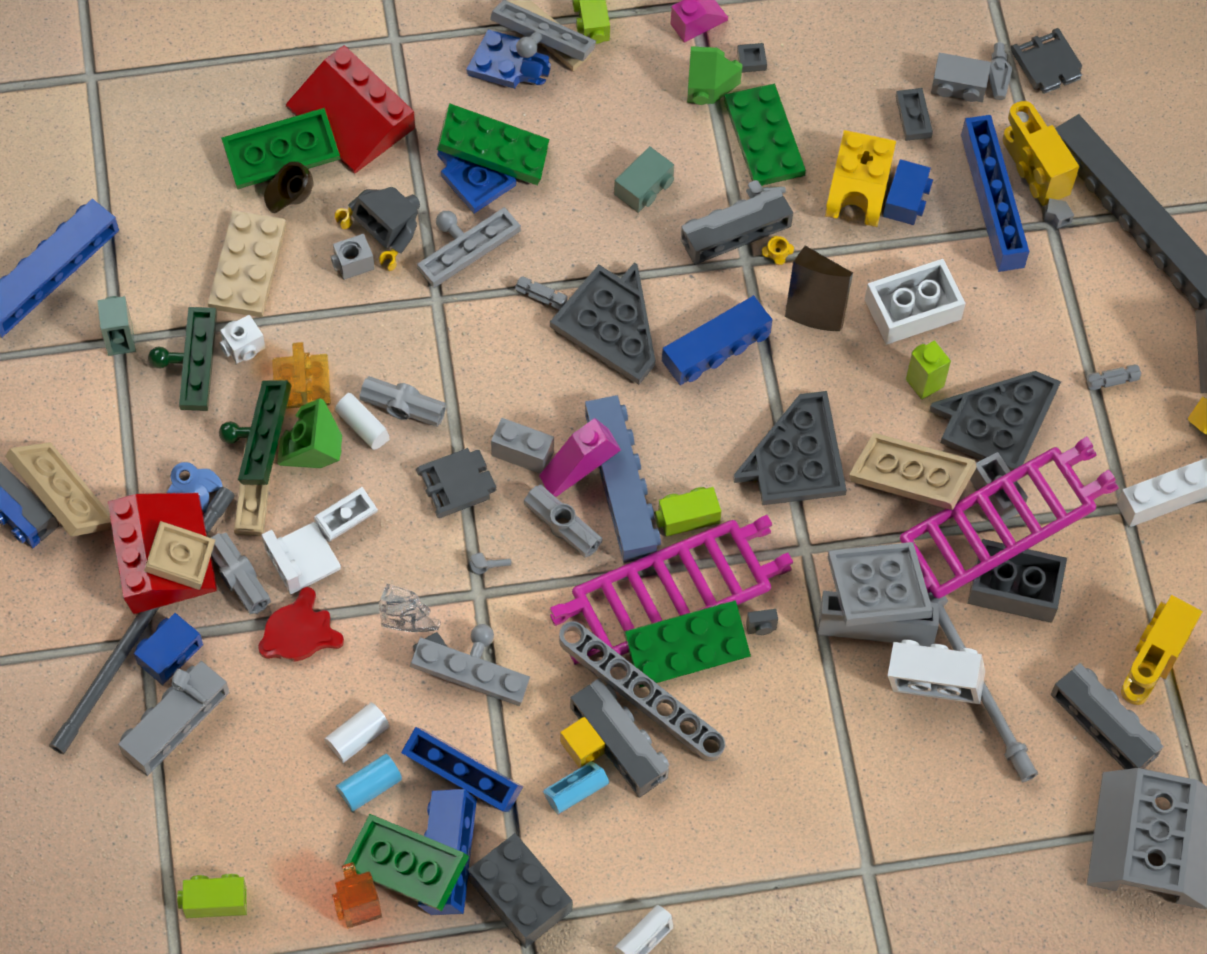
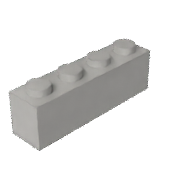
[818,591,939,647]
[118,661,230,776]

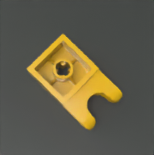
[1002,101,1079,206]
[825,130,896,227]
[1121,595,1203,705]

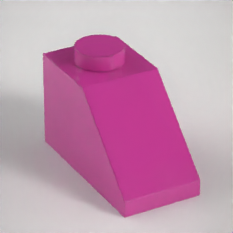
[670,0,728,43]

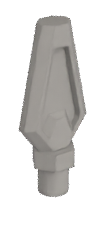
[989,42,1012,100]

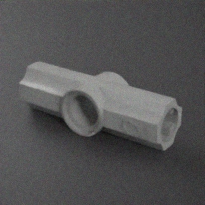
[359,376,446,427]
[524,484,602,558]
[211,533,271,614]

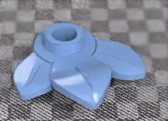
[167,462,223,514]

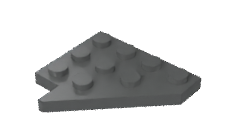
[550,262,655,385]
[929,371,1061,471]
[733,391,847,506]

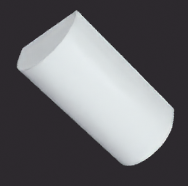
[335,392,390,450]
[314,487,378,542]
[324,702,389,763]
[614,905,673,954]

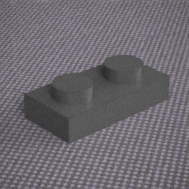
[895,88,933,141]

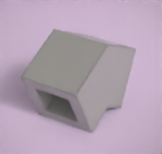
[1044,198,1074,229]

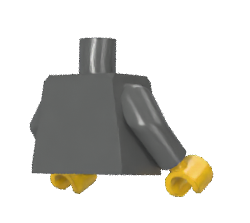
[335,187,420,271]

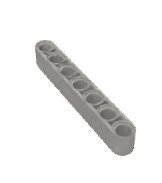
[559,621,725,762]

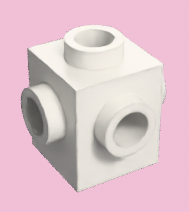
[219,315,265,364]

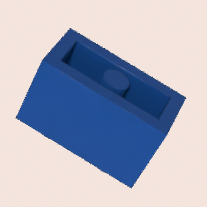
[883,159,933,225]
[134,613,203,686]

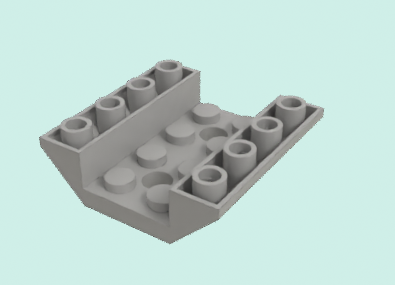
[1087,768,1207,910]

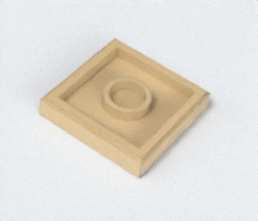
[144,521,215,590]

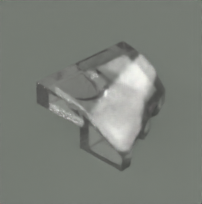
[378,583,441,632]

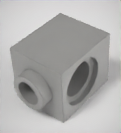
[330,234,375,280]

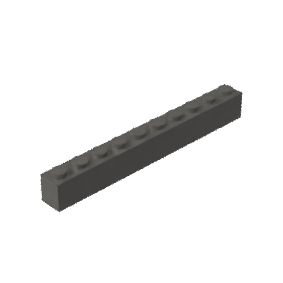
[1055,114,1207,310]

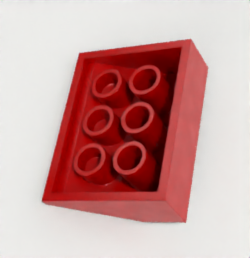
[286,45,415,174]
[108,493,217,614]

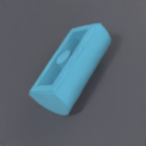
[336,754,402,812]
[543,761,609,814]

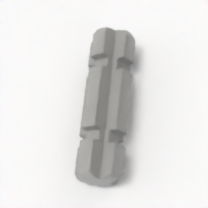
[515,276,568,310]
[1086,364,1141,390]

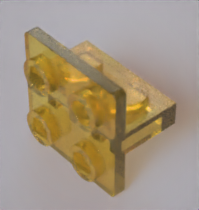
[272,342,331,409]

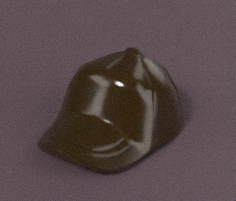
[264,161,314,213]

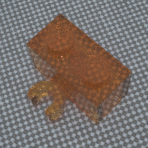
[331,862,382,929]

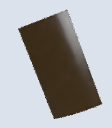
[785,246,853,331]

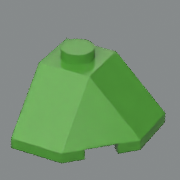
[687,46,742,105]
[277,398,342,468]

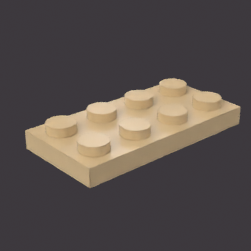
[208,211,286,318]
[849,433,977,510]
[5,442,112,537]

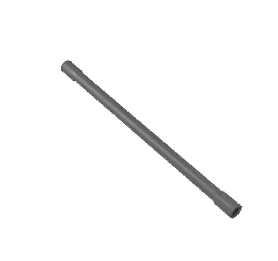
[49,487,235,755]

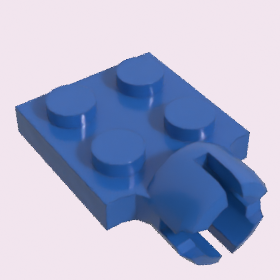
[466,29,551,89]
[437,150,516,214]

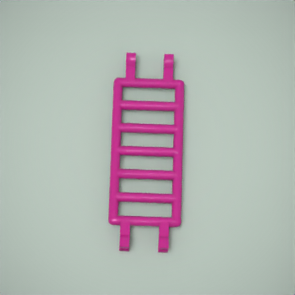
[900,436,1119,599]
[550,515,793,665]

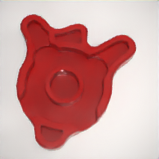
[258,587,344,662]

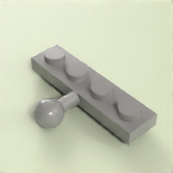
[490,0,596,61]
[417,207,521,288]
[410,624,530,706]

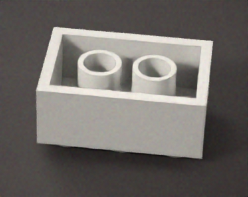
[864,259,966,345]
[888,640,985,704]

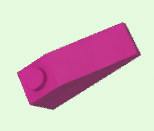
[539,418,621,497]

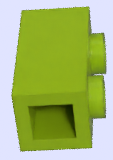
[572,0,610,44]
[906,340,951,400]
[654,487,722,537]
[177,874,247,918]

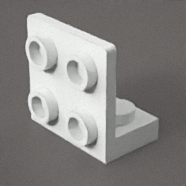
[262,522,341,595]

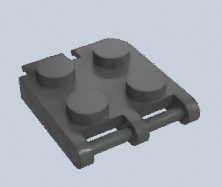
[1011,28,1082,94]
[416,448,497,518]

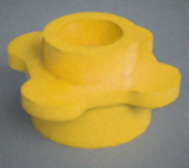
[762,236,794,265]

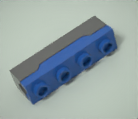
[0,462,59,548]

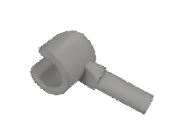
[746,180,786,199]
[469,553,511,575]
[172,669,207,704]

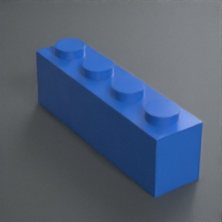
[662,295,773,385]
[401,727,524,812]
[418,789,477,915]

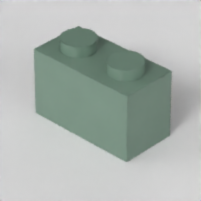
[614,146,674,213]
[97,296,136,356]

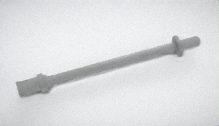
[928,592,1038,782]

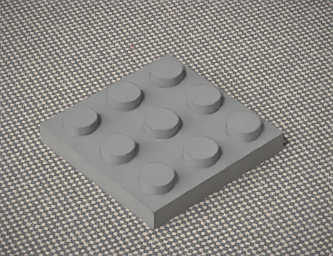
[828,542,933,626]

